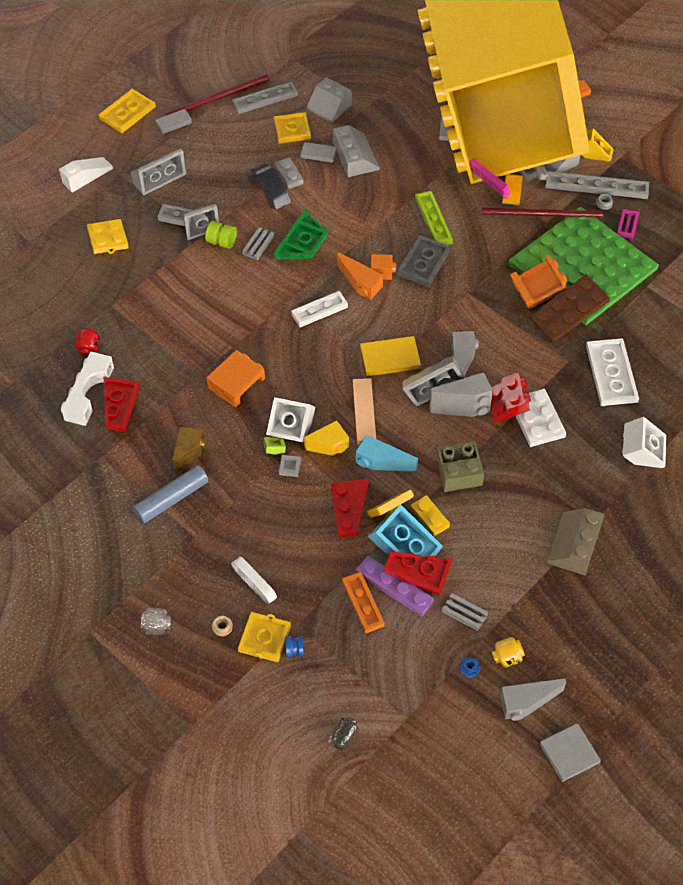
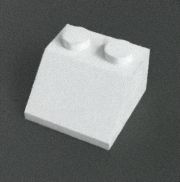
[266,397,315,442]
[622,417,666,468]

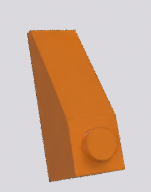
[337,253,383,300]

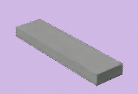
[232,82,298,114]

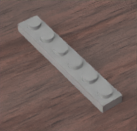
[545,171,649,199]

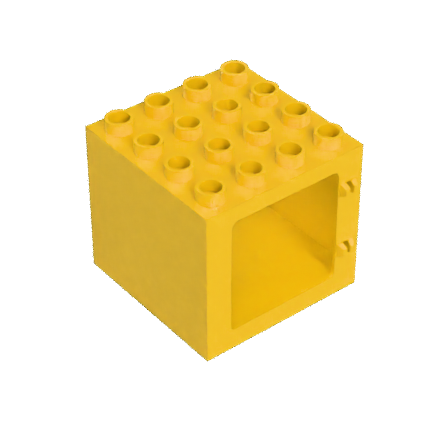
[418,0,590,184]

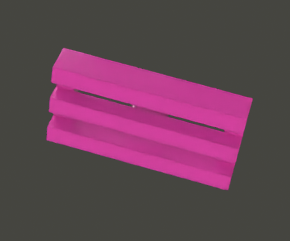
[617,209,640,241]

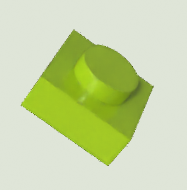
[263,437,286,455]

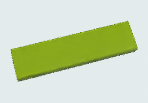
[415,191,453,245]

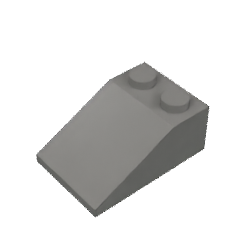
[429,373,493,417]

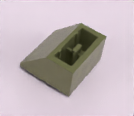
[437,441,484,492]

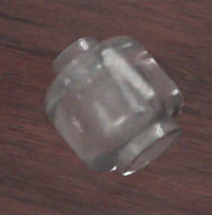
[140,607,171,635]

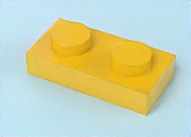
[411,495,450,537]

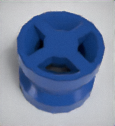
[286,636,304,657]

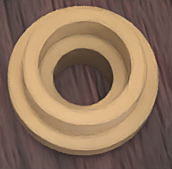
[212,616,233,636]

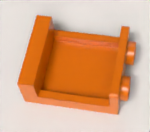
[510,255,568,310]
[206,350,265,408]

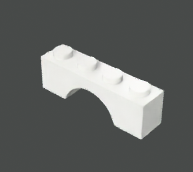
[61,352,114,426]

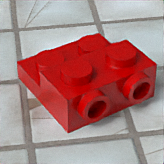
[490,372,531,423]

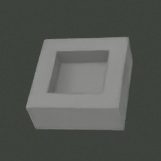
[279,455,301,477]

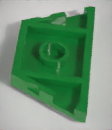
[273,209,328,260]

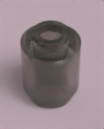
[329,716,359,751]

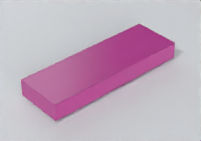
[469,158,511,198]

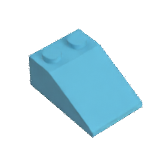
[368,504,443,557]

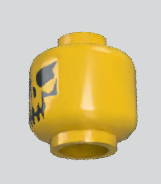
[492,637,525,668]

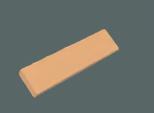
[353,378,376,445]

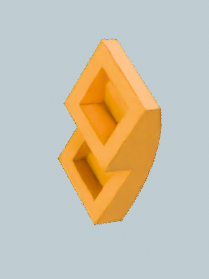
[502,174,523,205]

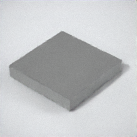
[540,723,601,782]

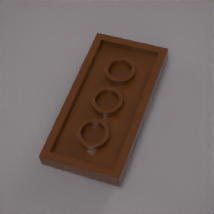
[530,274,610,343]

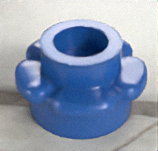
[459,658,480,678]

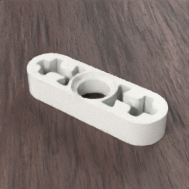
[231,556,277,604]

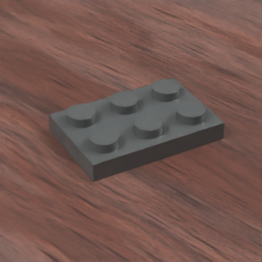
[397,235,451,287]

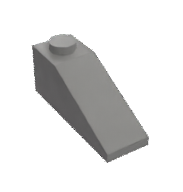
[451,331,479,376]
[500,679,566,720]

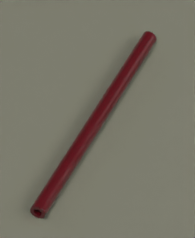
[165,74,269,116]
[482,208,604,218]

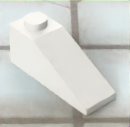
[59,157,113,192]

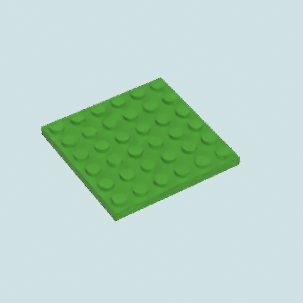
[508,207,659,325]

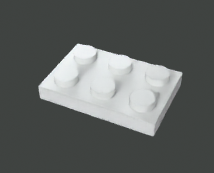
[516,389,566,447]

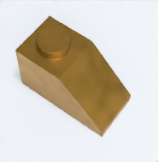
[173,427,207,470]

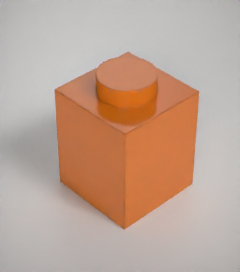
[371,254,396,280]

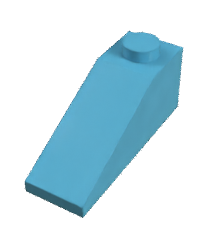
[356,435,418,471]

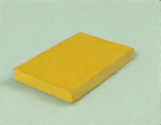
[98,89,156,133]
[360,336,421,377]

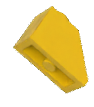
[582,128,613,162]
[304,421,349,456]

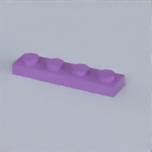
[356,556,434,617]

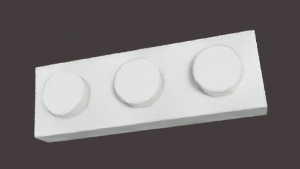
[292,291,348,327]

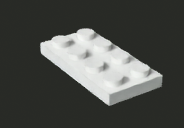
[586,338,639,406]

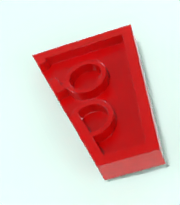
[103,377,140,432]
[331,479,369,538]
[382,552,453,596]

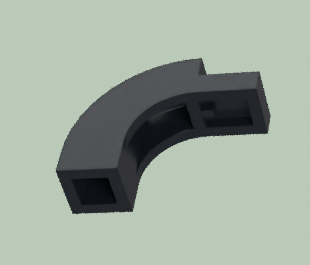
[247,163,291,209]

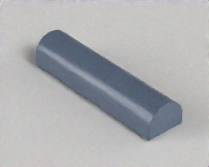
[132,465,209,524]

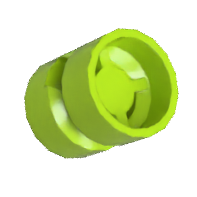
[205,221,237,249]

